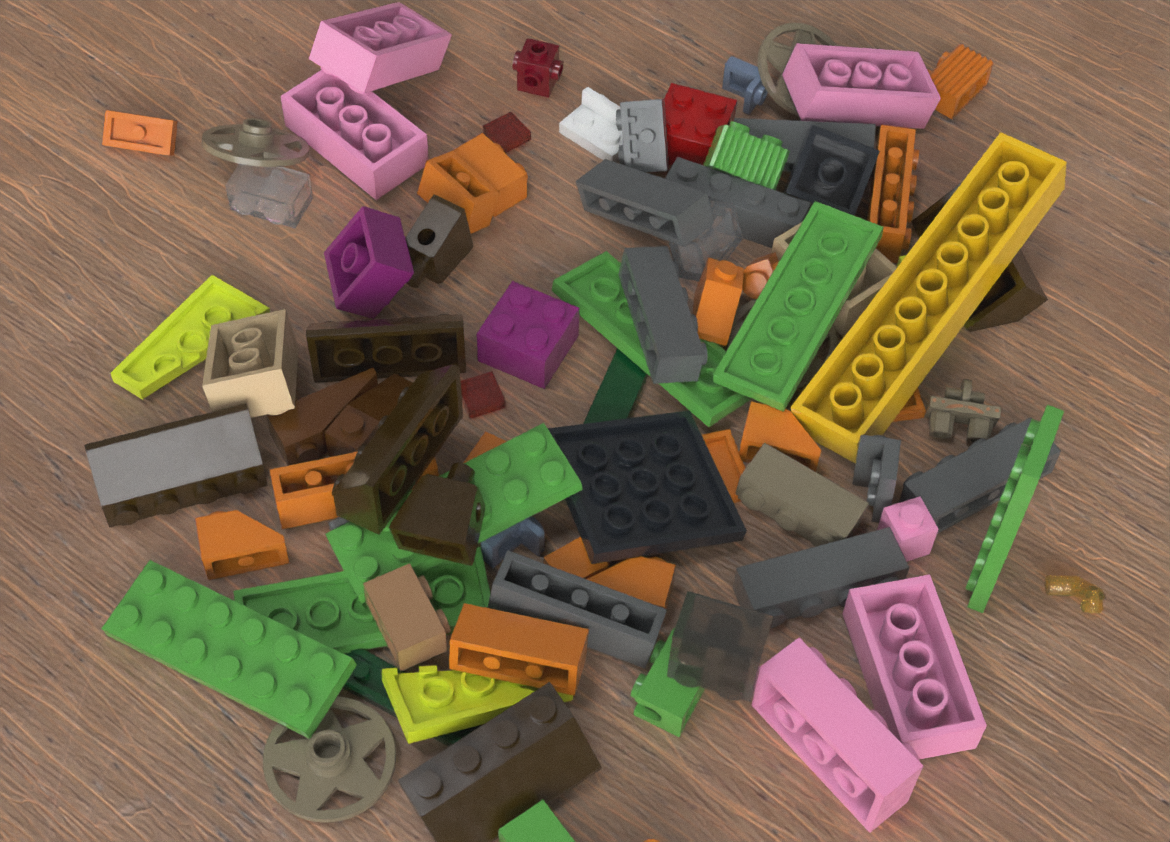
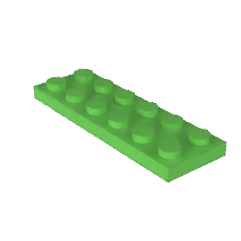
[713,201,883,412]
[551,251,752,427]
[965,405,1064,613]
[325,423,583,604]
[233,547,491,654]
[101,560,357,739]

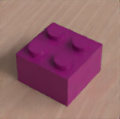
[324,206,414,319]
[476,281,580,389]

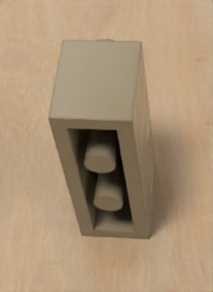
[736,443,869,547]

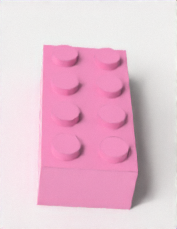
[309,2,452,93]
[782,43,941,129]
[281,70,429,200]
[842,575,987,760]
[752,637,923,833]

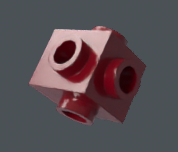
[512,38,564,98]

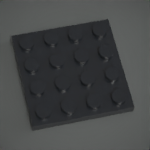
[548,410,747,564]

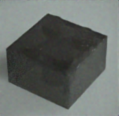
[667,591,773,702]

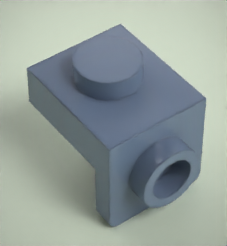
[722,56,768,115]
[481,516,545,568]

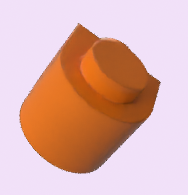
[742,252,779,299]

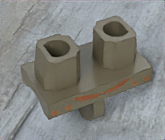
[924,379,1001,444]

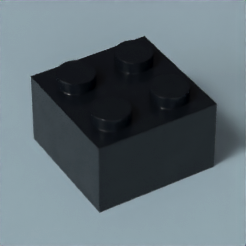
[783,125,880,216]

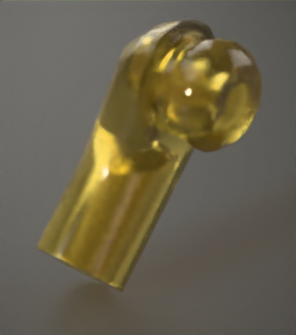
[1045,575,1106,613]

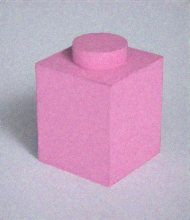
[877,496,939,562]

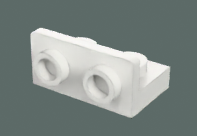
[559,87,623,162]

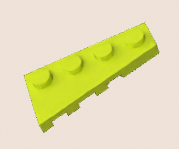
[111,275,270,400]
[382,665,573,744]

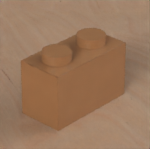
[363,563,451,672]

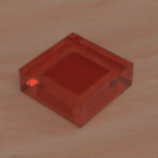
[483,112,531,153]
[461,371,506,419]

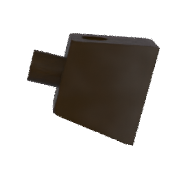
[405,194,473,288]
[389,462,485,566]

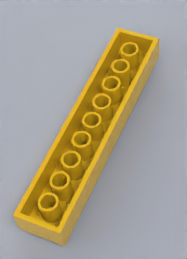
[791,132,1067,463]

